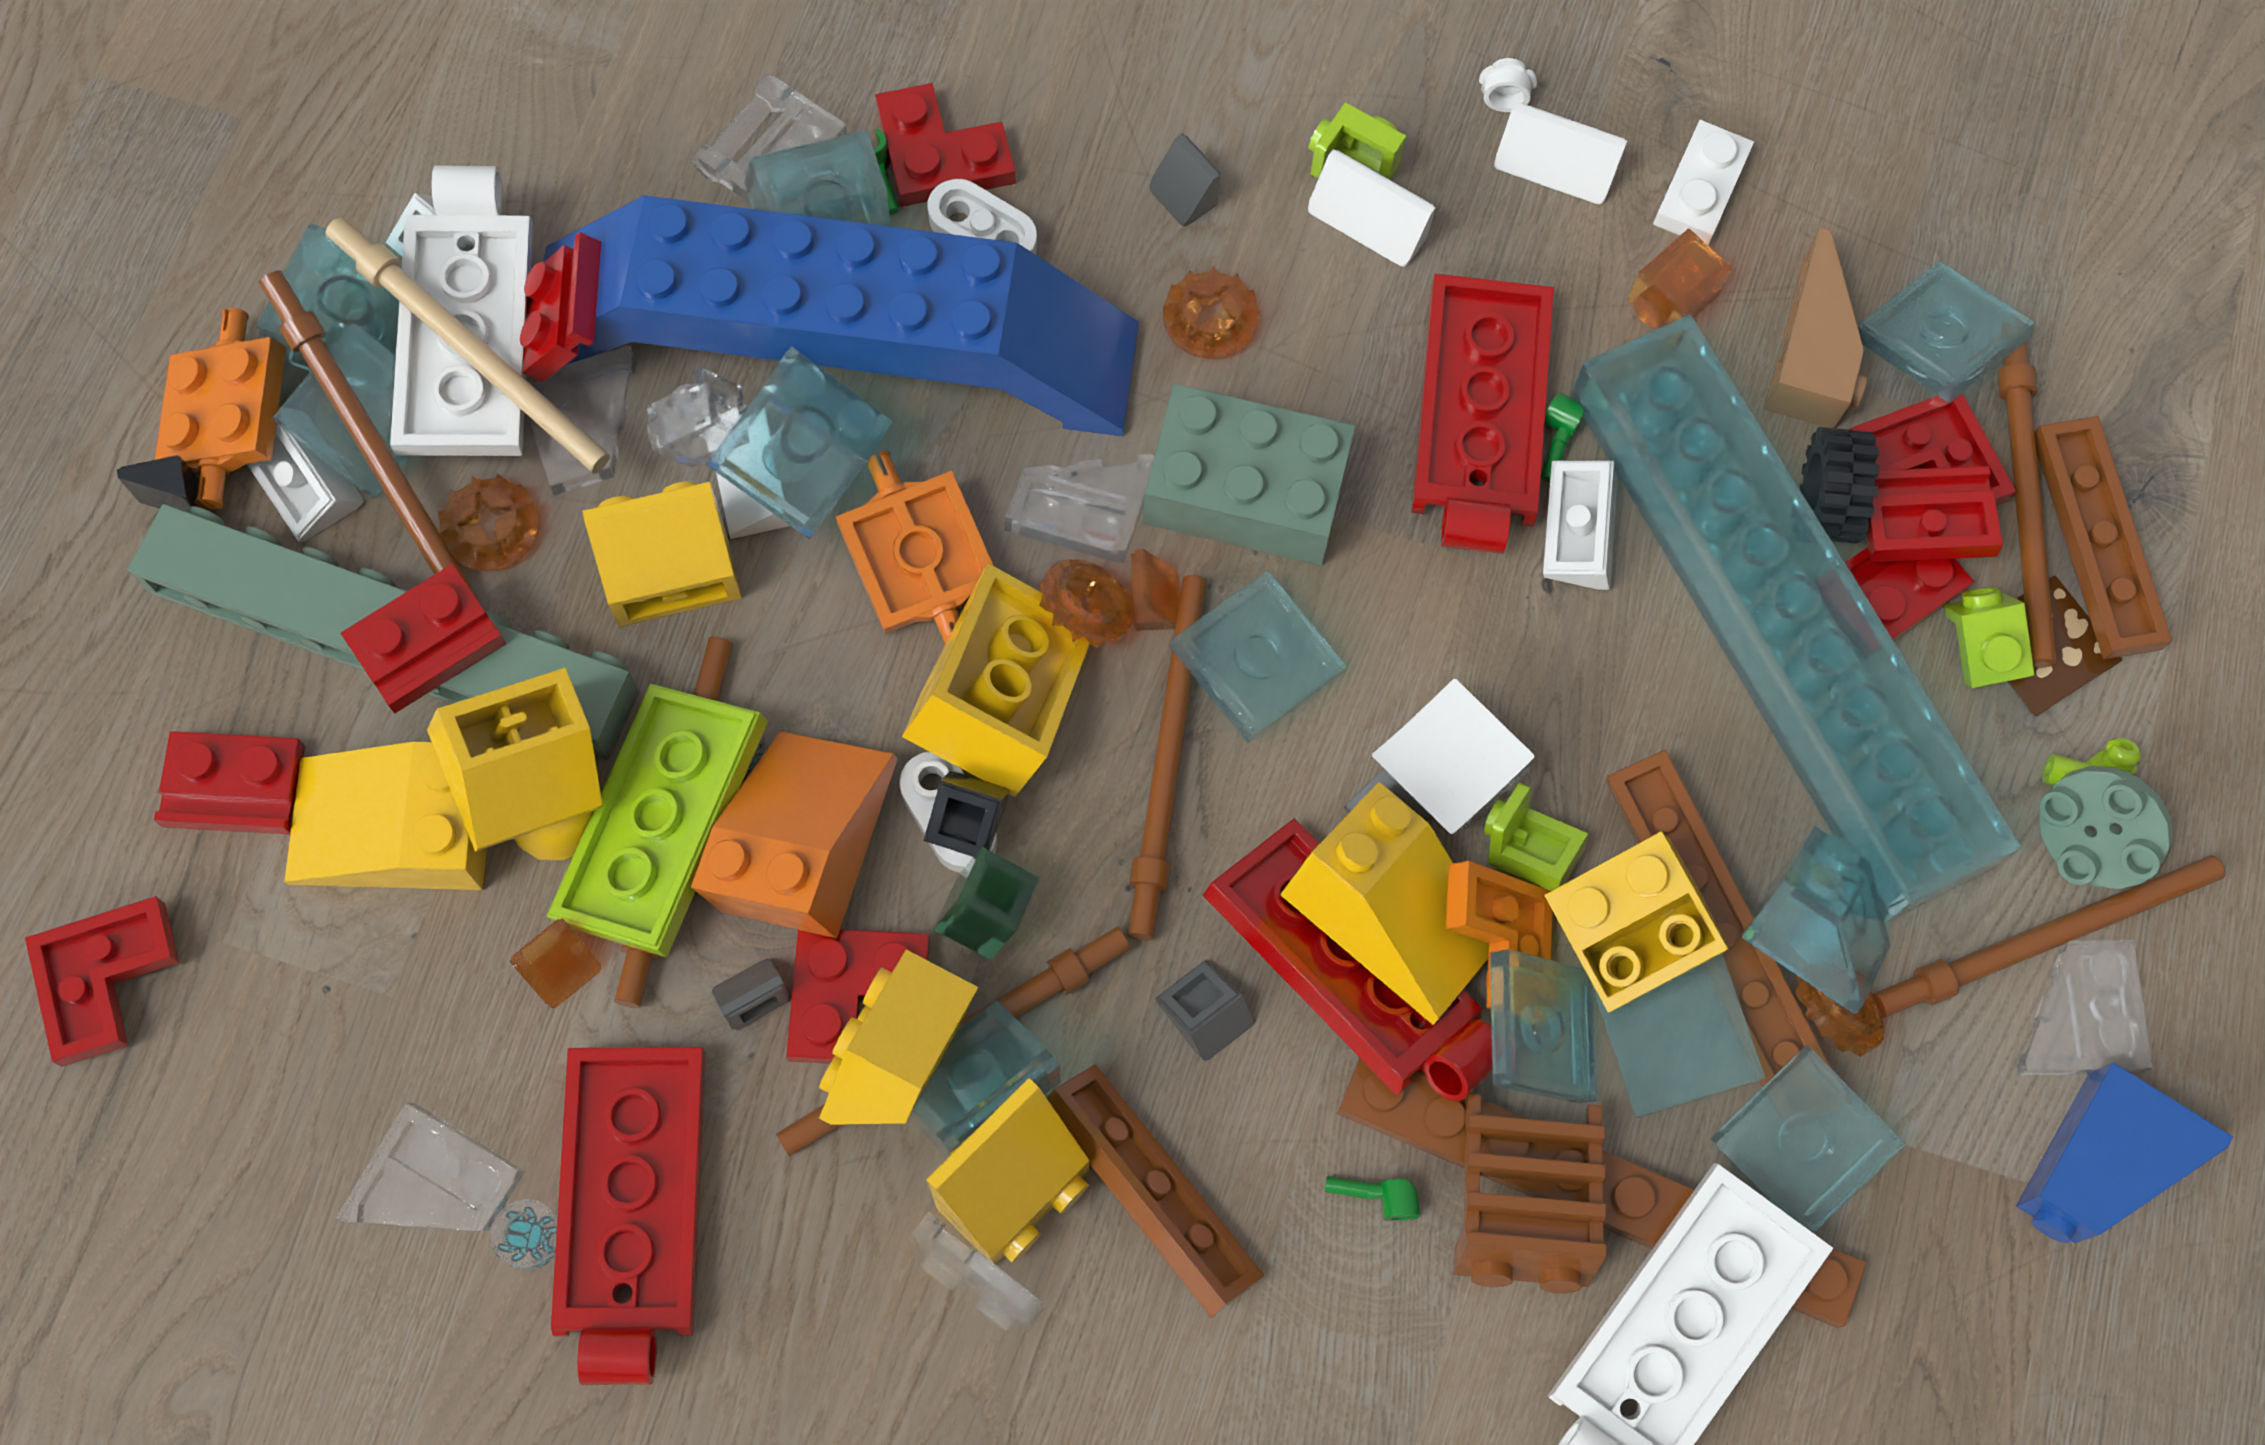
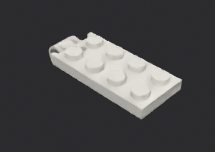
[390,165,533,456]
[1547,1163,1833,1445]

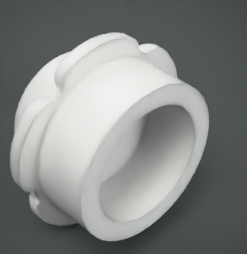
[1479,58,1537,112]

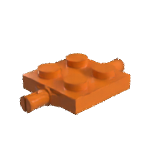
[155,308,286,510]
[836,451,994,644]

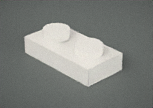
[1653,120,1754,247]

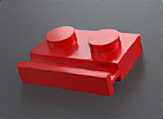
[520,232,601,383]
[1866,466,2003,562]
[1816,547,1975,656]
[340,563,506,714]
[154,731,305,835]

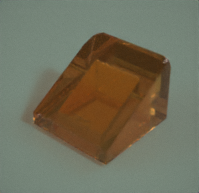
[1130,549,1180,631]
[510,918,601,1008]

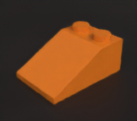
[691,731,898,939]

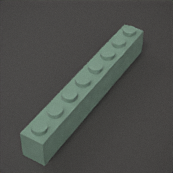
[128,504,639,760]

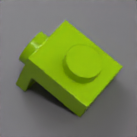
[1308,102,1406,180]
[1944,587,2035,688]
[1484,782,1588,891]

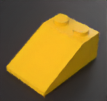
[902,563,1097,797]
[284,741,487,890]
[1280,782,1489,1025]
[926,1078,1089,1267]

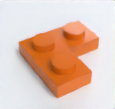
[1446,861,1553,1021]

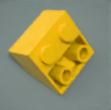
[582,481,742,627]
[427,667,603,852]
[1544,831,1729,1013]
[819,949,978,1125]

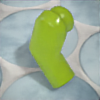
[2042,738,2141,786]

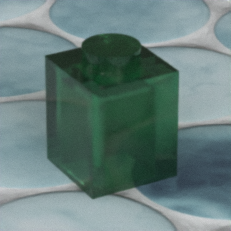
[933,847,1040,960]

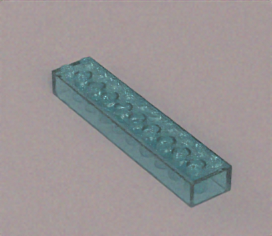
[1570,314,2022,923]

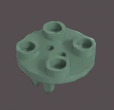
[2039,766,2174,889]

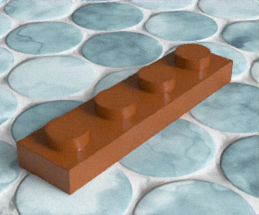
[2035,416,2172,660]
[1046,1064,1264,1318]

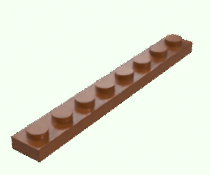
[1337,1058,1866,1329]

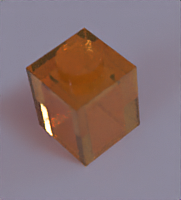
[1627,228,1733,339]

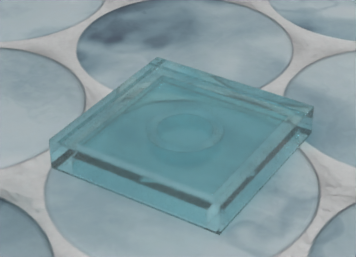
[1858,261,2035,403]
[271,322,410,499]
[1169,570,1347,743]
[1490,949,1597,1104]
[1594,954,1766,1118]
[1710,1045,1906,1234]

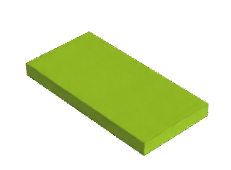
[546,684,768,958]

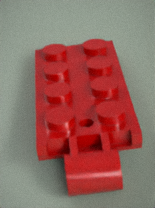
[1411,273,1554,554]
[1202,818,1507,1101]
[551,1047,706,1385]

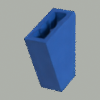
[2016,1062,2233,1243]

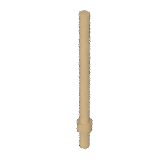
[325,217,610,473]

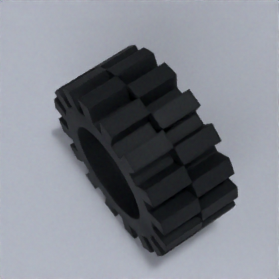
[1799,427,1879,543]

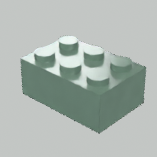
[1142,384,1355,566]

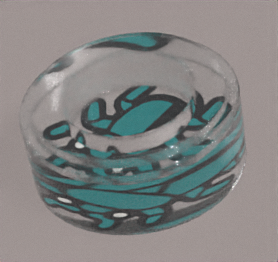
[490,1199,557,1270]

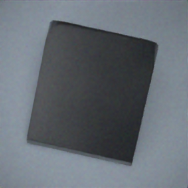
[117,455,204,512]
[923,771,1010,861]

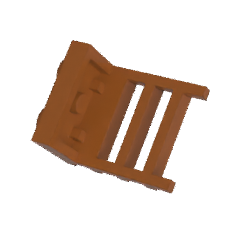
[1453,1094,1606,1293]

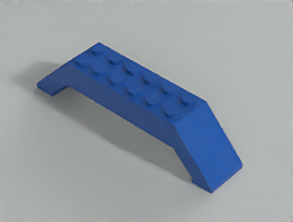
[543,195,1139,436]

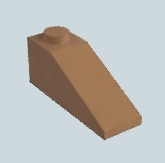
[1764,227,1867,428]

